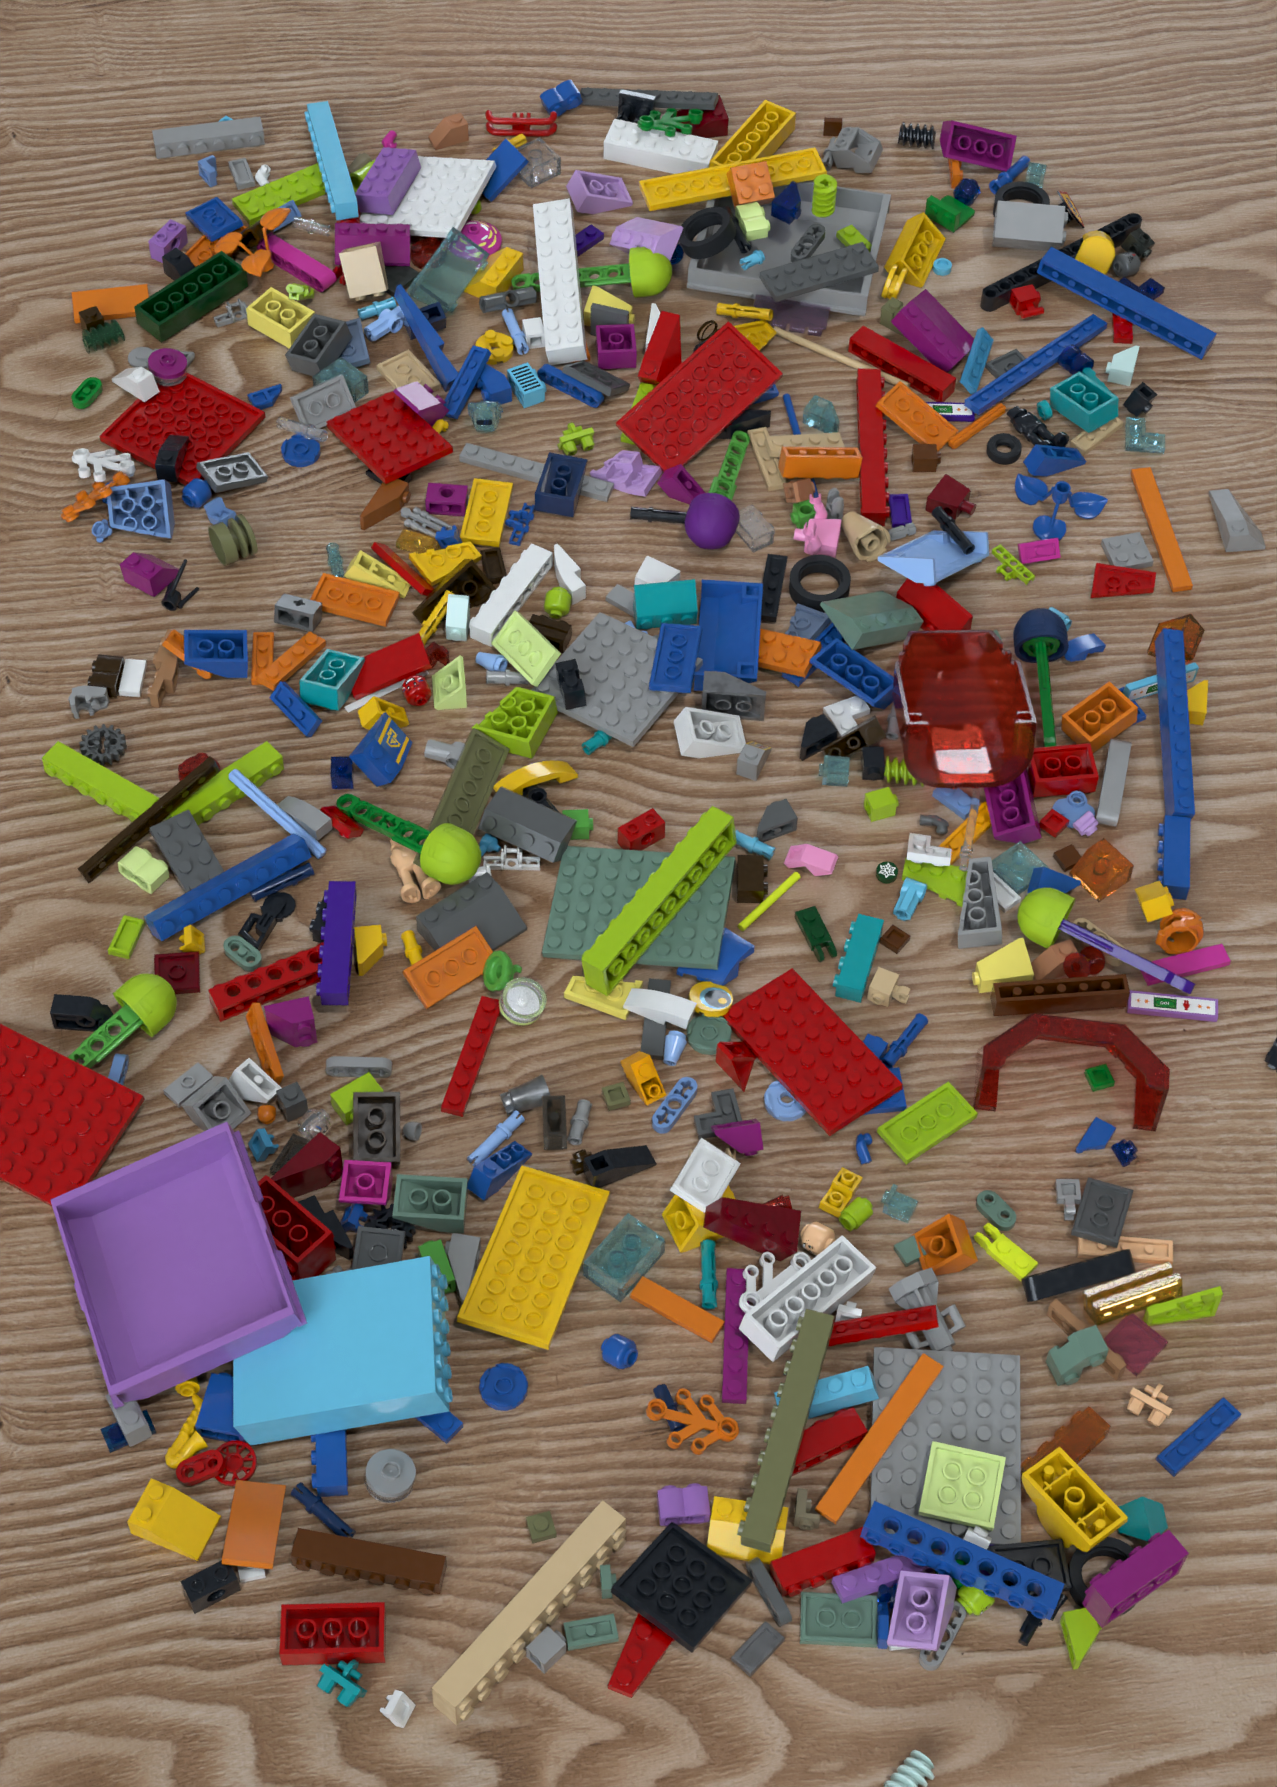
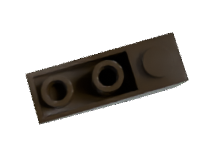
[821,716,886,767]

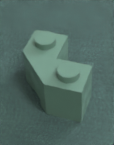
[1046,1325,1109,1386]

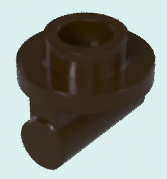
[570,1149,592,1176]

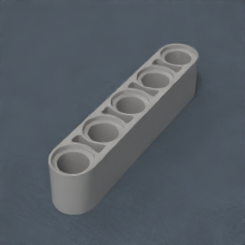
[1096,739,1132,827]

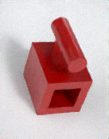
[1010,284,1044,319]

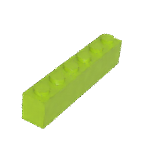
[42,741,159,822]
[166,741,284,825]

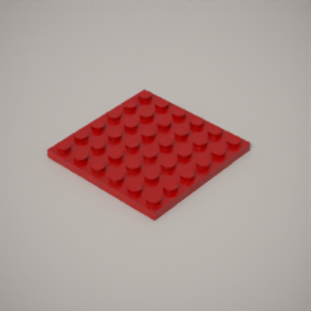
[100,372,266,485]

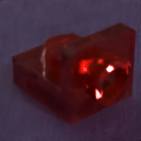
[423,641,450,673]

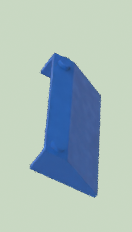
[694,579,763,691]

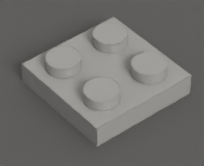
[1101,532,1154,569]

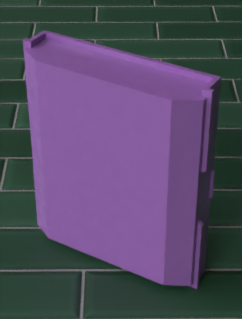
[50,1122,307,1409]

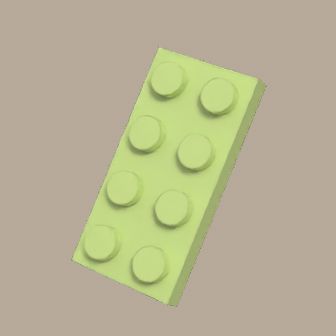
[491,610,561,687]

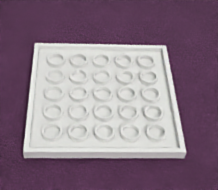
[360,156,496,238]

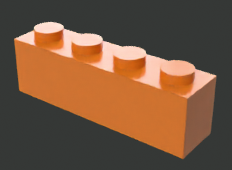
[778,446,862,479]

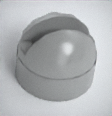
[403,1122,422,1141]

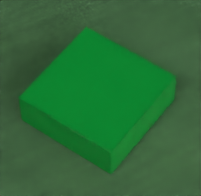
[1084,1064,1115,1092]

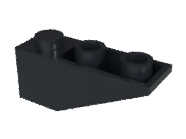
[583,1145,657,1188]

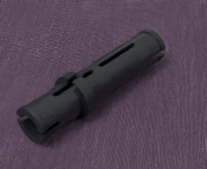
[722,206,752,253]
[630,506,687,524]
[931,506,975,555]

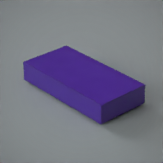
[888,494,912,528]

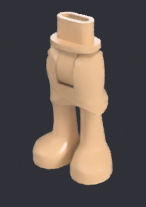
[390,835,441,903]

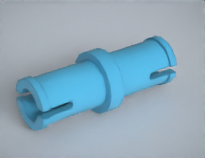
[357,297,397,321]
[735,830,776,860]

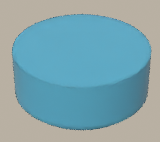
[933,258,952,276]

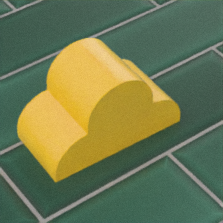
[1022,1446,1128,1552]

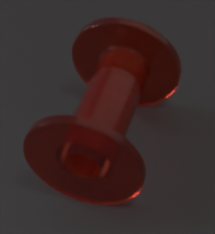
[1063,946,1105,978]

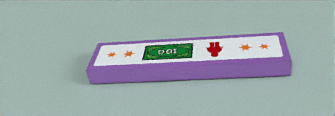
[1127,990,1218,1022]

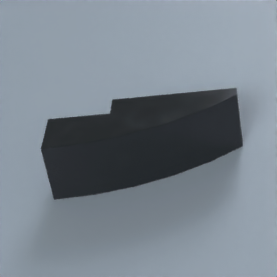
[298,1195,354,1260]

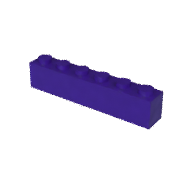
[316,881,357,1006]

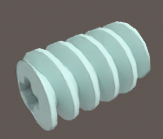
[884,1750,935,1787]

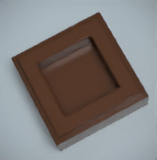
[823,117,842,136]
[1053,844,1084,872]
[879,925,910,954]

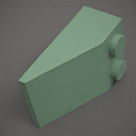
[392,1174,468,1233]

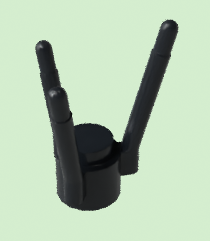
[161,559,199,611]

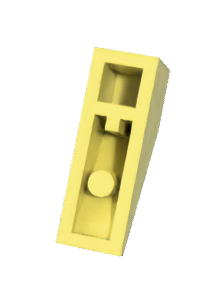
[344,550,411,598]

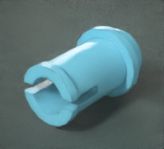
[740,250,765,270]

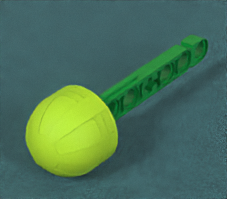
[336,794,481,885]

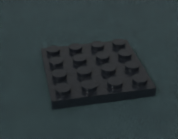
[611,1522,753,1653]

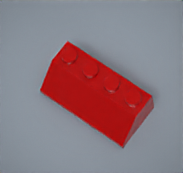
[896,578,973,654]

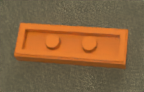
[251,632,275,685]

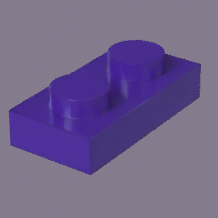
[575,224,604,257]

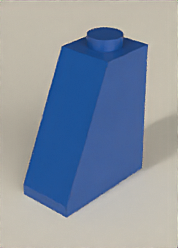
[195,1373,247,1443]

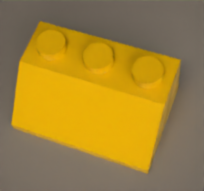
[464,247,524,298]
[707,1496,789,1565]

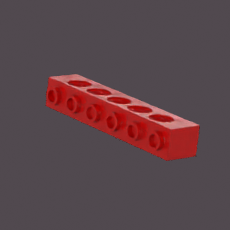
[208,942,324,1022]

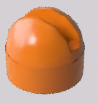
[257,1105,276,1125]

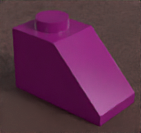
[657,464,705,505]
[711,1118,764,1156]

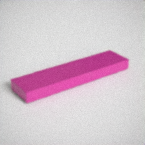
[1140,943,1231,986]

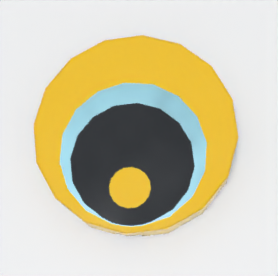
[688,981,733,1017]

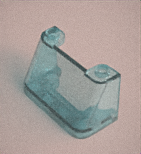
[406,227,490,314]

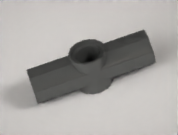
[479,286,537,313]

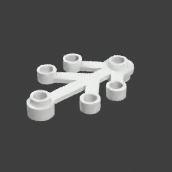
[72,448,136,482]
[739,1252,811,1313]

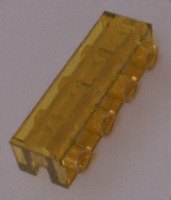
[1083,1261,1183,1326]

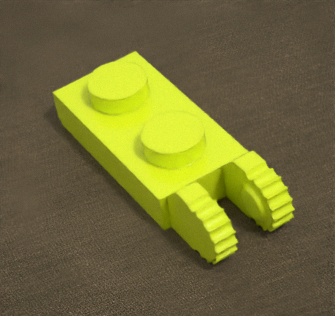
[974,1223,1038,1281]

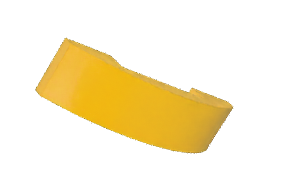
[493,760,578,795]

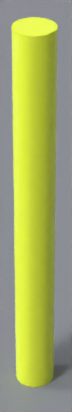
[737,872,801,931]

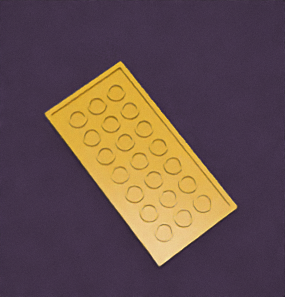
[457,1165,610,1350]

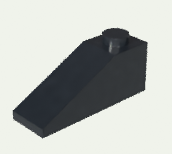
[715,409,771,439]
[155,435,189,483]

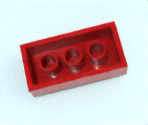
[279,1602,386,1665]

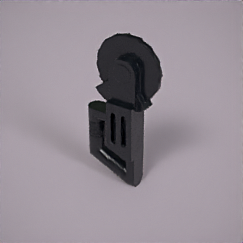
[238,892,296,951]

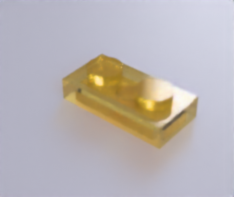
[396,529,440,554]

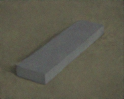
[641,978,671,1060]

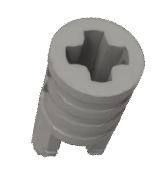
[826,488,844,520]

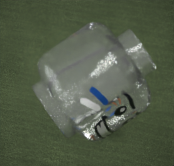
[297,1108,332,1142]

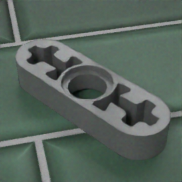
[791,224,825,262]
[745,1557,792,1627]

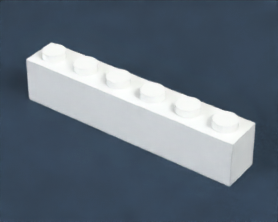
[468,543,553,647]

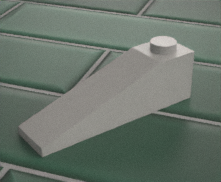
[1208,489,1266,552]

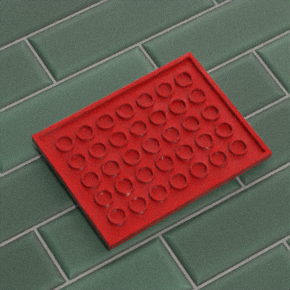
[0,1024,145,1206]

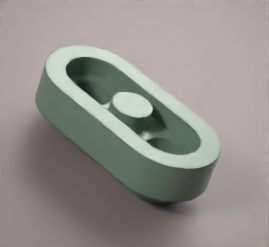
[223,936,262,971]
[976,1190,1016,1231]

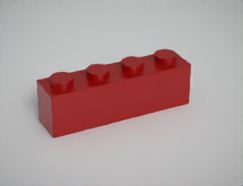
[792,1407,868,1476]
[770,1527,876,1597]

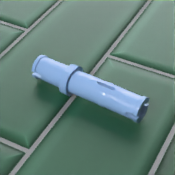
[502,308,529,355]
[467,1110,525,1166]

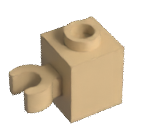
[867,967,910,1007]

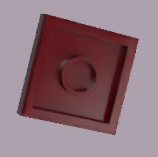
[154,951,201,994]

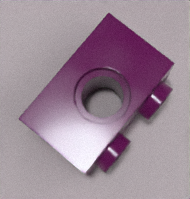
[425,483,468,517]

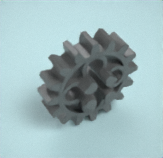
[79,724,127,766]

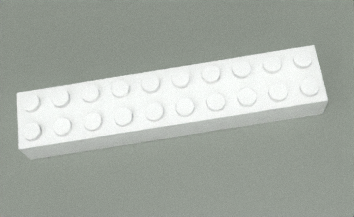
[533,198,587,365]

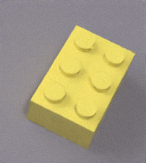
[246,287,315,349]

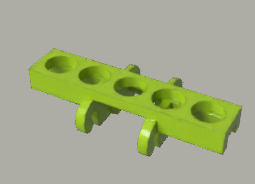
[286,283,315,300]
[991,544,1035,585]

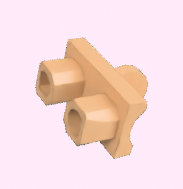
[1127,1383,1173,1428]

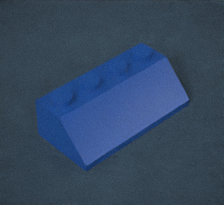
[809,638,900,709]

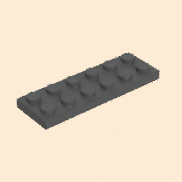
[759,242,879,302]

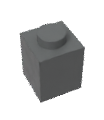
[276,1082,309,1122]

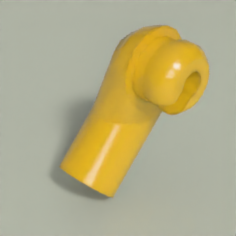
[432,419,449,434]

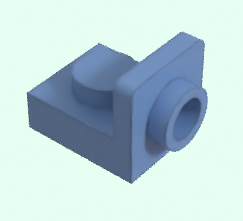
[198,155,217,188]

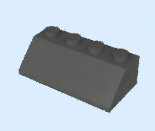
[478,787,577,863]

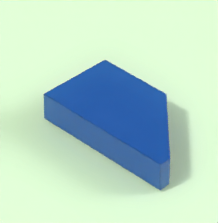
[247,384,282,410]
[1075,1117,1116,1153]
[877,1602,889,1649]

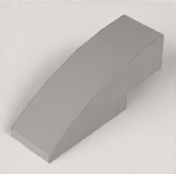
[277,796,333,841]

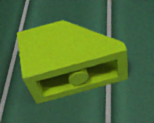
[1060,1608,1102,1670]

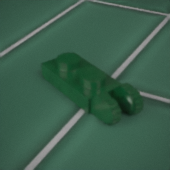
[795,906,837,962]

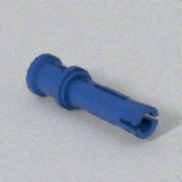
[989,156,1031,195]

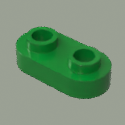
[71,377,103,409]

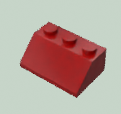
[1027,743,1099,798]

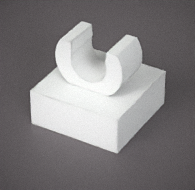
[835,1301,862,1322]
[380,1690,416,1728]

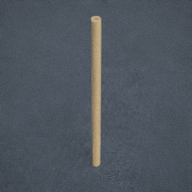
[773,326,910,388]

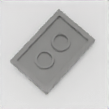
[290,374,356,434]

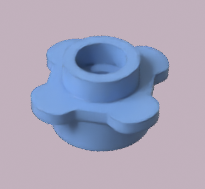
[92,519,112,543]

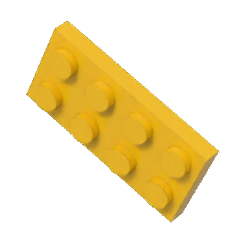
[460,478,513,547]

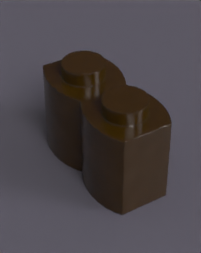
[238,219,274,252]
[87,654,125,698]

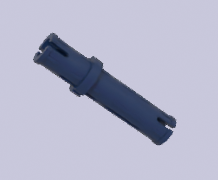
[250,862,315,902]
[291,1482,356,1537]

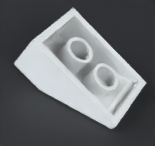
[673,707,746,758]

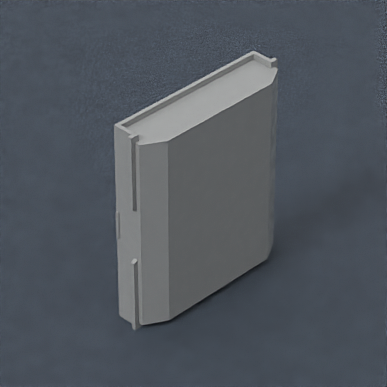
[687,181,891,316]

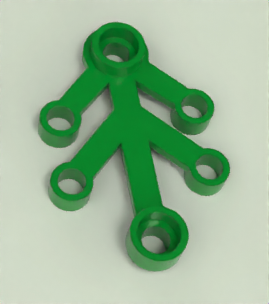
[637,108,703,137]

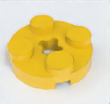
[475,330,514,365]

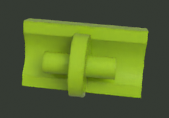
[557,422,594,456]

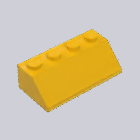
[884,212,946,288]

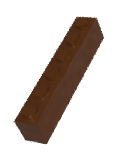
[990,974,1130,1016]
[290,1528,447,1595]

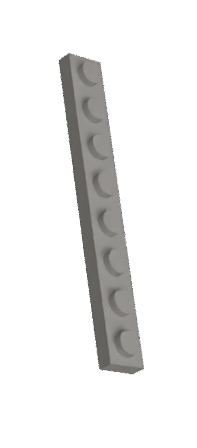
[459,443,614,502]

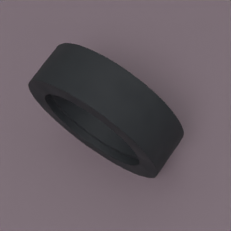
[993,181,1050,217]
[679,207,736,259]
[789,555,851,613]
[1068,1537,1136,1616]

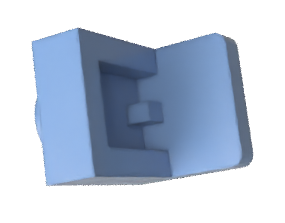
[204,497,236,527]

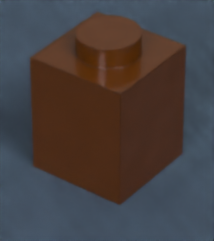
[911,444,941,472]

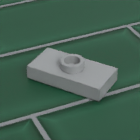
[163,1062,213,1108]

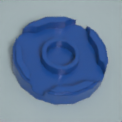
[281,434,321,467]
[479,1363,528,1411]

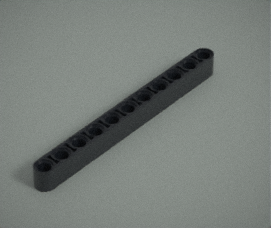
[980,213,1142,312]

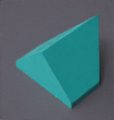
[1117,1496,1168,1542]

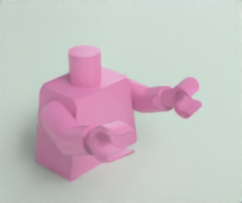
[794,494,841,558]

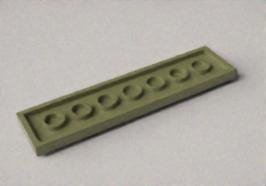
[413,728,510,867]

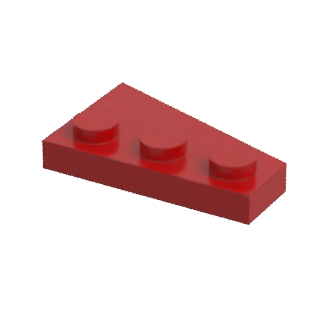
[1091,563,1156,598]

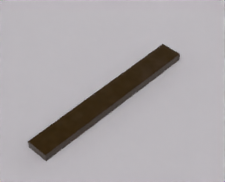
[78,756,220,883]

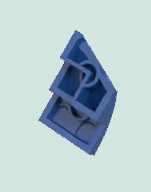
[677,928,755,986]

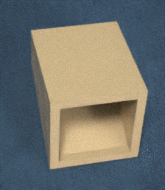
[339,242,389,301]

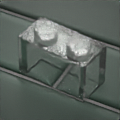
[736,505,775,553]

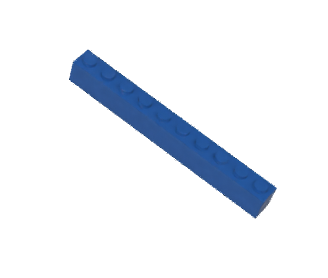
[1037,247,1217,360]
[1155,628,1195,819]

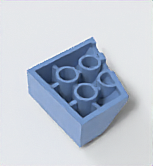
[107,479,175,539]

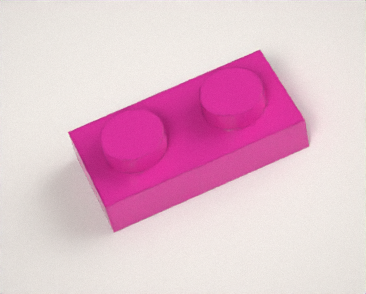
[1017,538,1061,564]

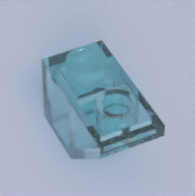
[802,395,840,433]

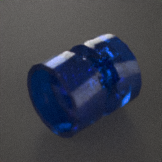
[1058,344,1094,375]

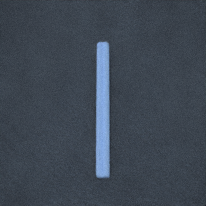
[228,769,326,859]

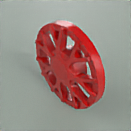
[211,1440,257,1486]

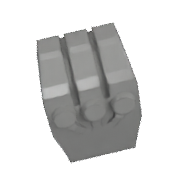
[68,686,110,719]

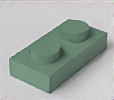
[563,1614,619,1651]

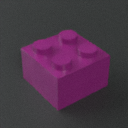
[596,324,637,369]

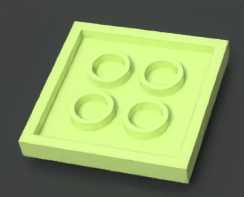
[918,1441,1006,1531]

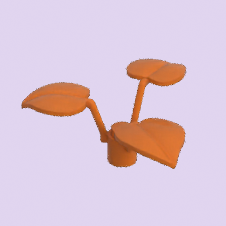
[214,208,291,277]

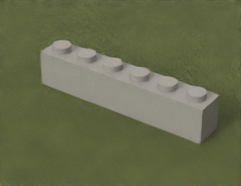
[152,116,265,159]

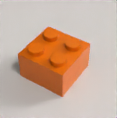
[726,161,775,209]

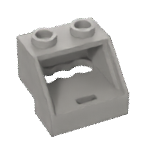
[831,127,883,173]

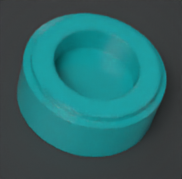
[1037,400,1053,420]

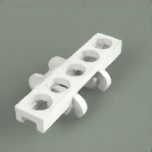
[483,845,540,870]

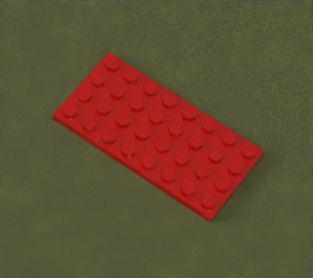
[616,321,783,472]
[722,968,903,1137]

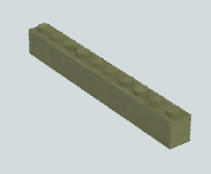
[737,1309,835,1553]

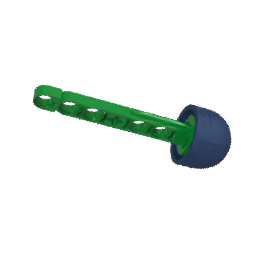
[1013,608,1069,747]

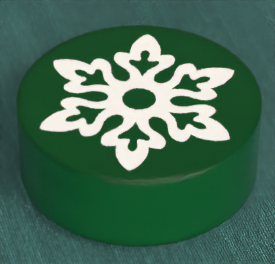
[876,862,898,884]

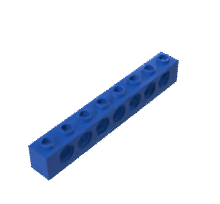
[860,1501,1065,1620]

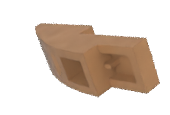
[147,629,179,708]

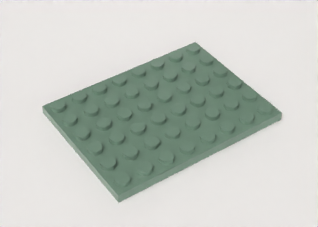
[542,846,736,970]

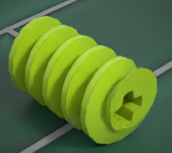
[811,174,837,218]
[884,756,929,787]

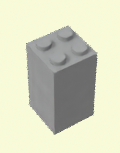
[992,200,1068,251]

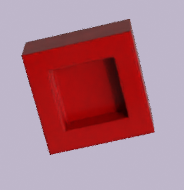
[1039,809,1069,838]

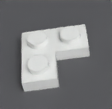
[823,695,870,737]
[906,833,952,867]

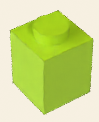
[864,787,899,822]

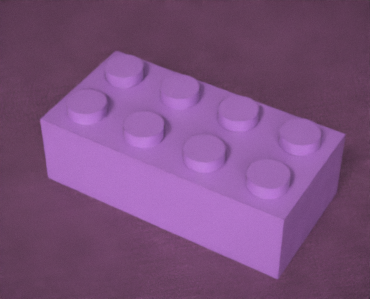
[355,147,421,215]

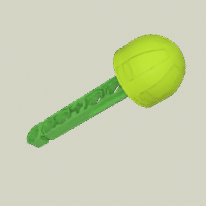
[511,247,672,298]
[68,974,177,1069]

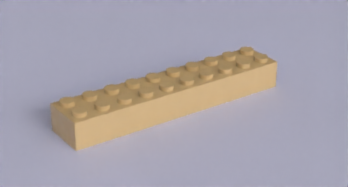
[432,1501,626,1725]

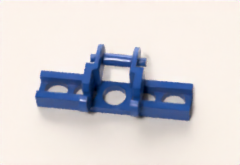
[505,503,535,546]

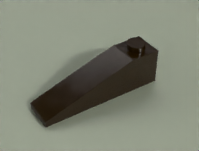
[412,559,496,624]

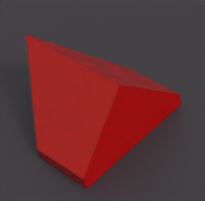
[716,1042,757,1092]

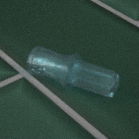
[326,543,344,577]

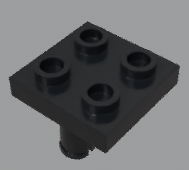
[616,89,656,123]

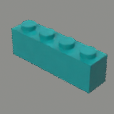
[833,914,884,1003]

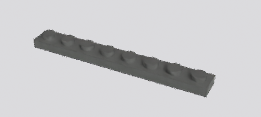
[580,87,719,110]

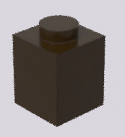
[79,306,107,341]

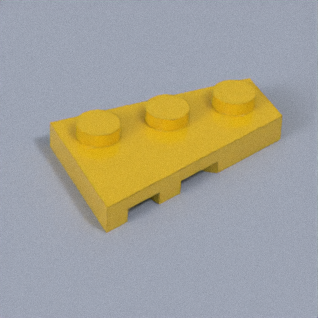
[409,541,482,586]

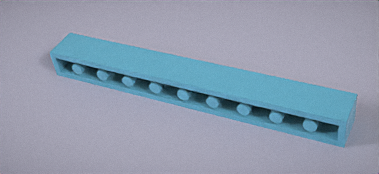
[304,101,359,220]

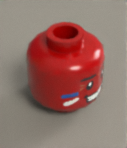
[402,675,432,706]

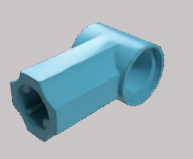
[893,877,927,921]

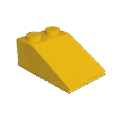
[127,1478,221,1561]

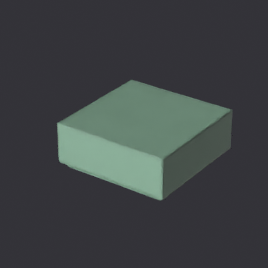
[894,1235,927,1267]

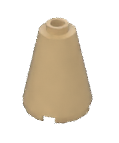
[841,511,890,562]

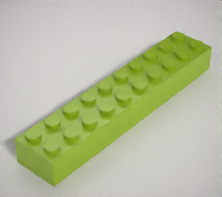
[581,806,737,996]

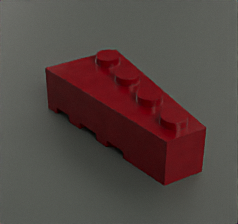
[703,1197,801,1261]

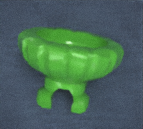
[483,950,522,992]

